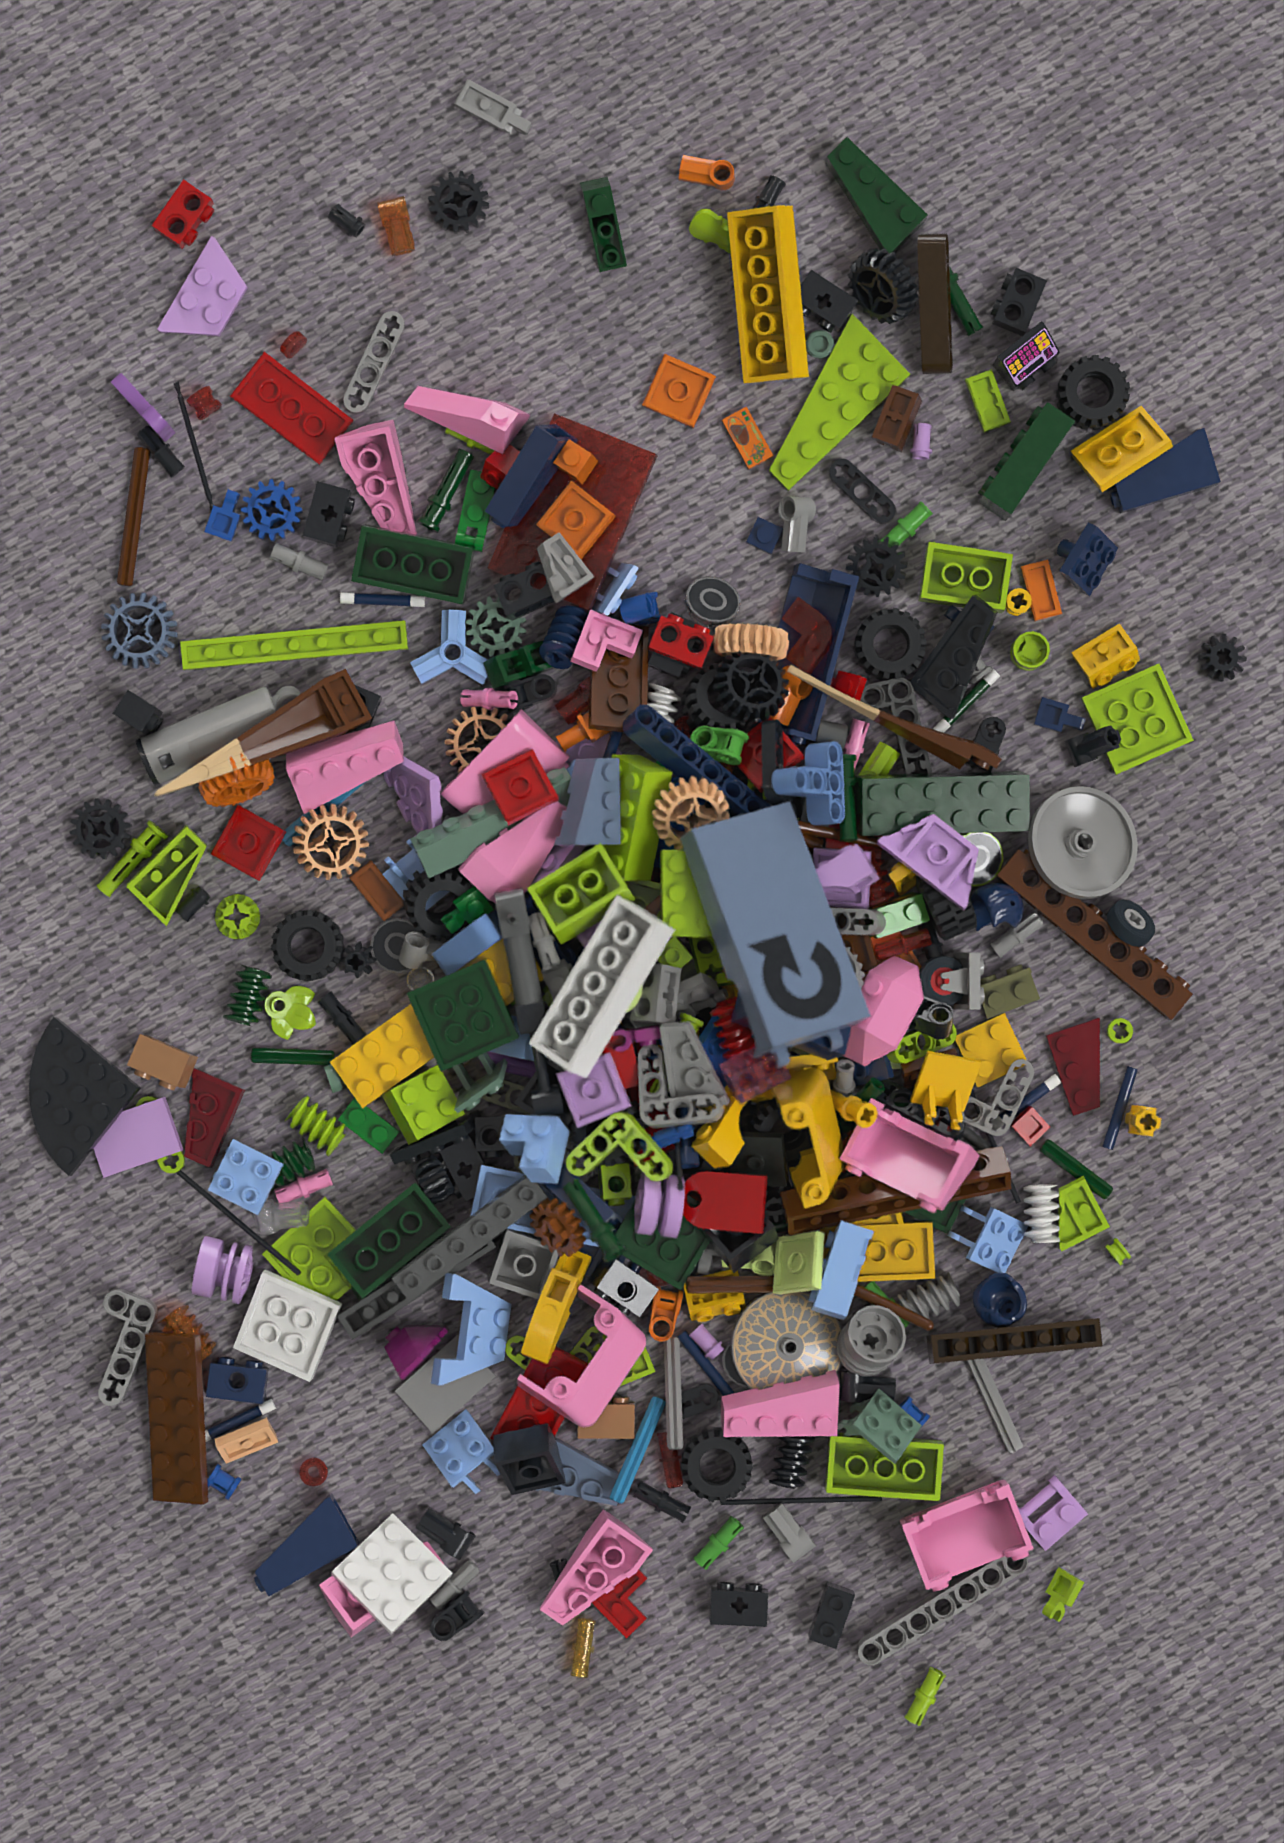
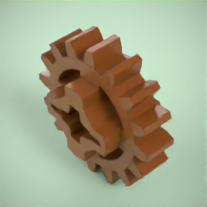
[529,1198,587,1257]

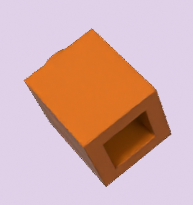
[553,439,598,485]

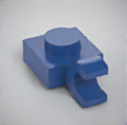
[204,489,241,542]

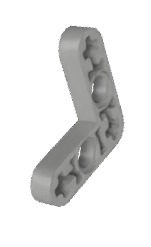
[638,1045,724,1128]
[944,1059,1034,1136]

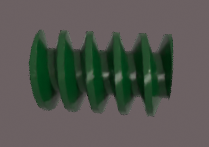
[223,964,272,1026]
[271,1137,315,1191]

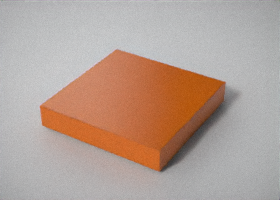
[642,354,716,428]
[536,481,616,559]

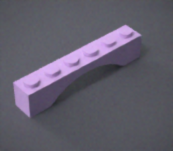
[713,844,880,938]

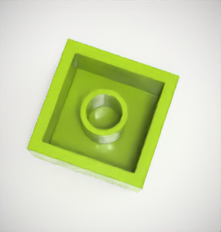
[382,1065,465,1144]

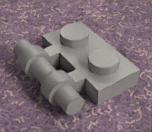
[676,973,729,1019]

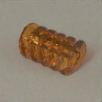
[157,1305,216,1360]

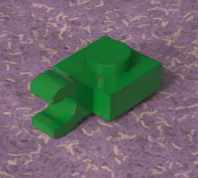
[441,886,493,934]

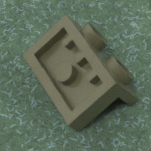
[980,964,1040,1019]

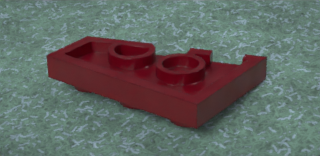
[1045,1018,1100,1116]
[184,1068,245,1168]

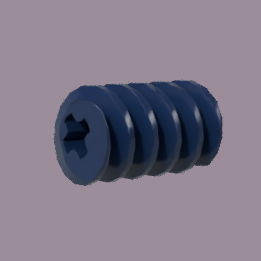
[539,605,588,669]

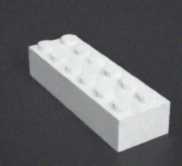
[529,895,675,1078]

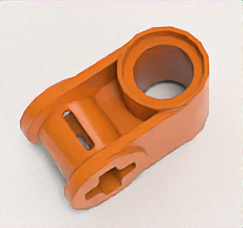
[648,1285,684,1341]

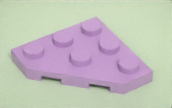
[384,756,443,837]

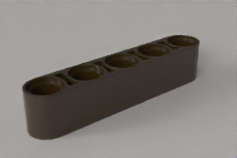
[917,233,953,374]

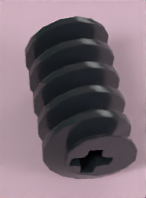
[769,1436,815,1489]

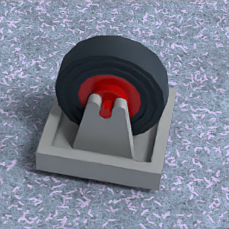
[919,952,984,1010]

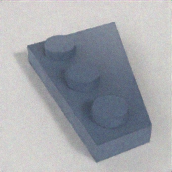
[536,1438,619,1506]

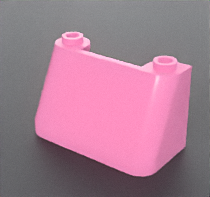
[440,709,570,814]
[840,1098,980,1213]
[899,1480,1033,1592]

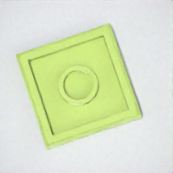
[773,1231,825,1295]

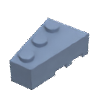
[554,758,621,845]

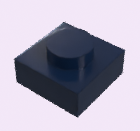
[746,517,783,555]

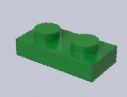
[338,1098,400,1154]

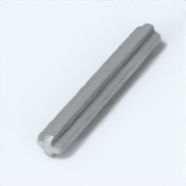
[664,1337,683,1450]
[966,1359,1023,1453]

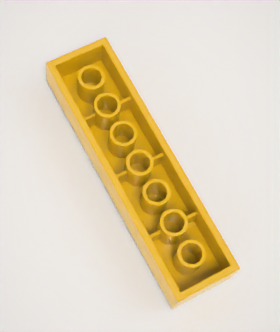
[330,939,544,1108]

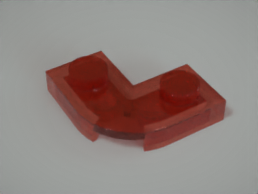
[782,597,833,675]

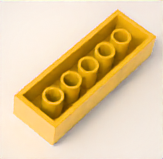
[727,205,809,384]

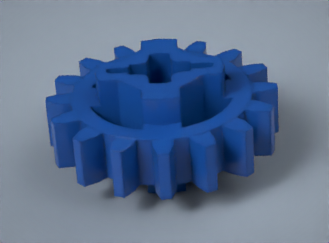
[241,479,303,542]

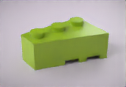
[126,824,207,926]

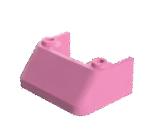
[517,1285,646,1428]

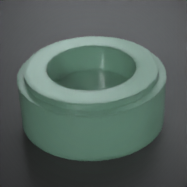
[806,330,834,359]
[323,1064,343,1093]

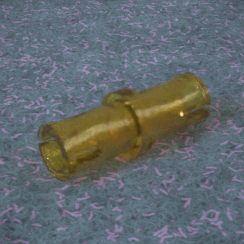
[570,1618,596,1678]

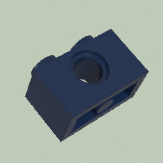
[206,1357,269,1404]

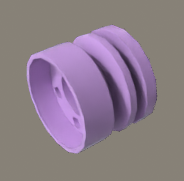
[192,1236,253,1304]

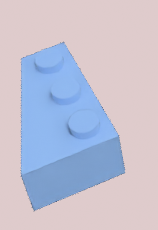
[808,1221,874,1320]

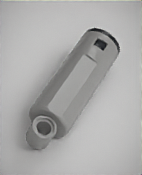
[135,686,301,786]

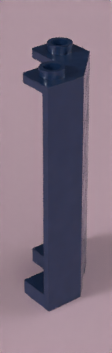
[751,563,859,746]

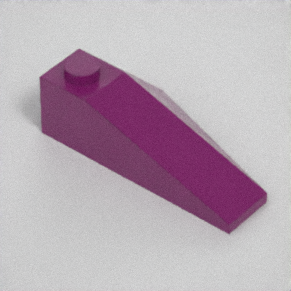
[384,1325,449,1380]

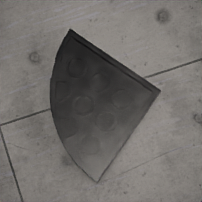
[29,1017,141,1176]

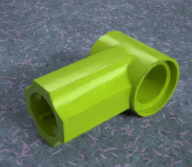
[855,741,901,790]

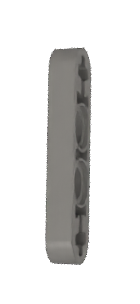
[343,311,405,414]

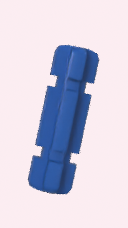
[639,1124,694,1152]

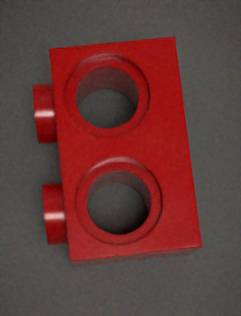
[151,179,214,249]
[648,613,714,670]

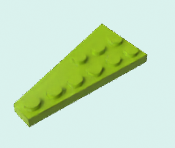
[769,313,910,491]

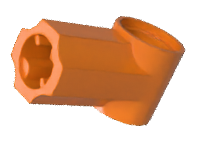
[678,155,735,190]
[770,665,813,726]

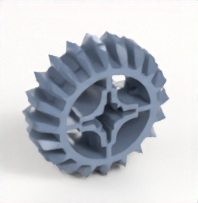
[101,593,178,669]

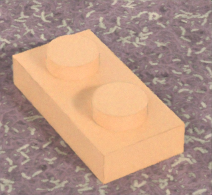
[214,1418,278,1464]

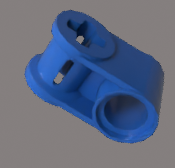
[620,592,661,626]

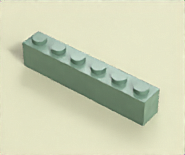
[410,767,571,878]

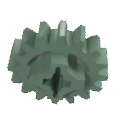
[465,596,526,658]

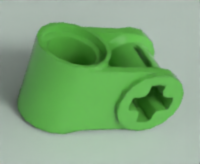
[691,726,749,765]

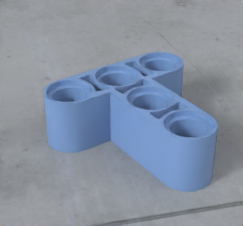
[772,741,845,826]
[431,909,502,976]

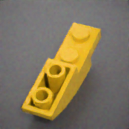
[521,1251,592,1364]

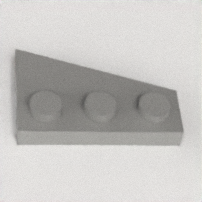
[660,1022,730,1108]

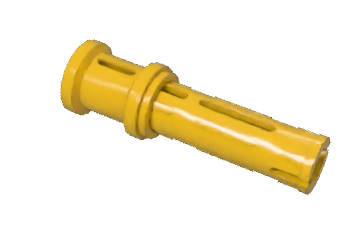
[830,1089,877,1128]

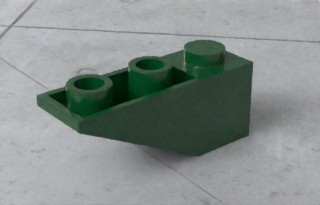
[580,177,627,272]

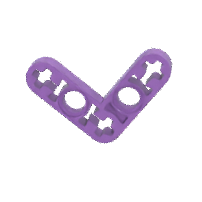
[111,373,175,442]

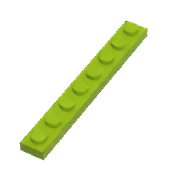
[180,620,408,670]

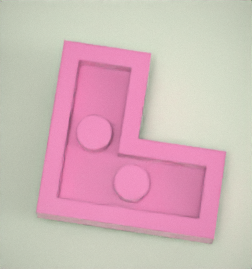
[570,609,643,672]

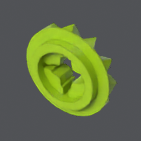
[215,894,260,939]

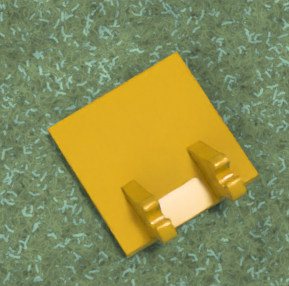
[910,1051,981,1130]

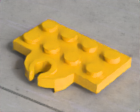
[820,1212,936,1282]

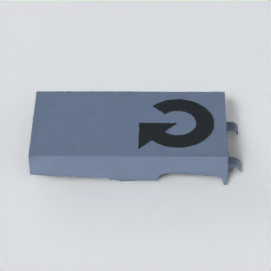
[680,802,871,1068]

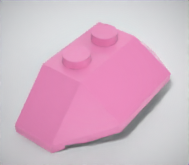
[843,956,924,1066]

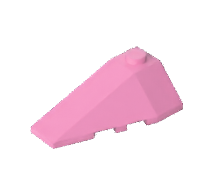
[335,420,417,535]
[458,801,567,903]

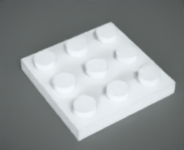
[233,1270,342,1382]
[331,1513,452,1634]

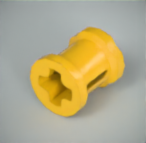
[1006,588,1032,616]

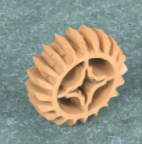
[713,623,789,661]
[445,707,508,773]
[652,776,730,850]
[292,803,369,880]

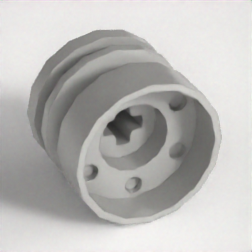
[836,1305,906,1377]

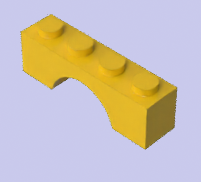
[692,1056,783,1168]

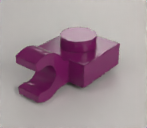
[613,1025,661,1052]

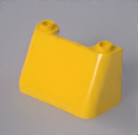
[768,1068,845,1208]

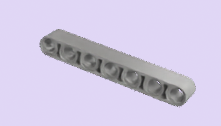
[857,1556,1028,1665]

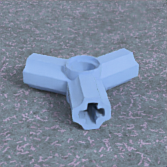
[410,610,489,685]

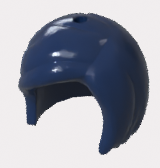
[970,883,1024,931]
[972,1272,1027,1328]

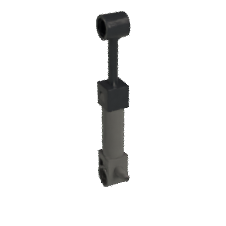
[494,888,564,1116]

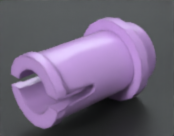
[910,423,932,460]
[689,1324,724,1360]

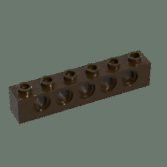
[926,1318,1103,1364]

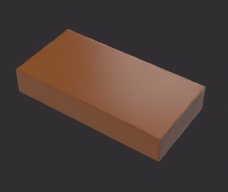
[349,860,404,922]

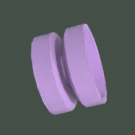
[634,1172,685,1238]

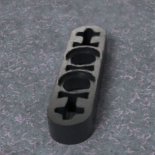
[864,1079,965,1141]

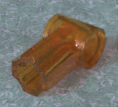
[377,196,415,256]

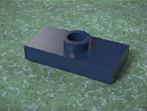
[834,1055,894,1086]

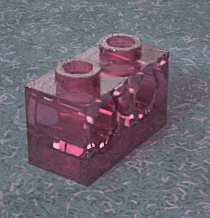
[719,1045,791,1104]

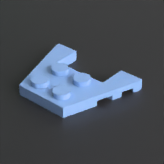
[431,1273,512,1385]

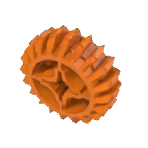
[198,753,275,807]

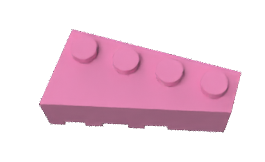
[286,721,404,814]
[721,1370,839,1437]

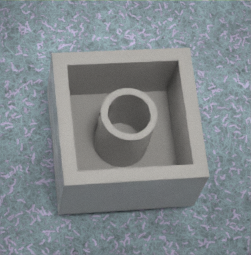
[488,1228,558,1299]

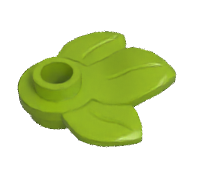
[264,986,316,1040]

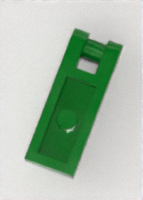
[455,469,496,552]

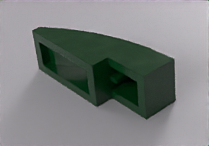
[483,640,554,689]

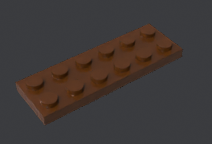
[145,1332,208,1505]

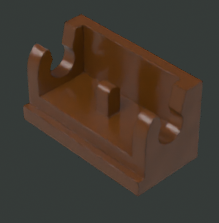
[872,385,922,453]

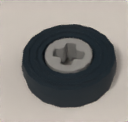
[1107,899,1155,947]

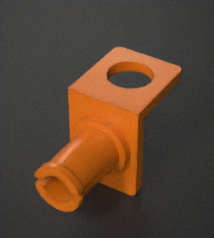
[555,712,611,752]

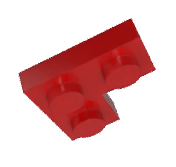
[592,1569,647,1639]

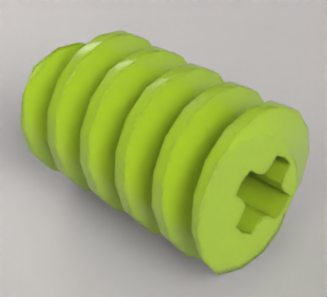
[284,1095,346,1156]

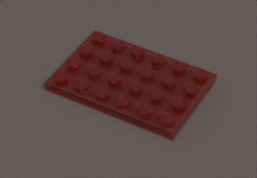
[487,413,658,611]

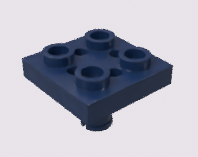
[1057,522,1118,596]

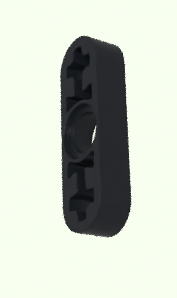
[829,459,896,524]

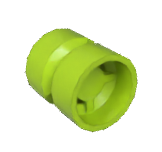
[1010,631,1050,671]

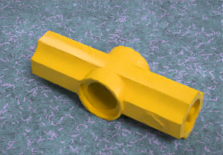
[1125,1105,1161,1136]

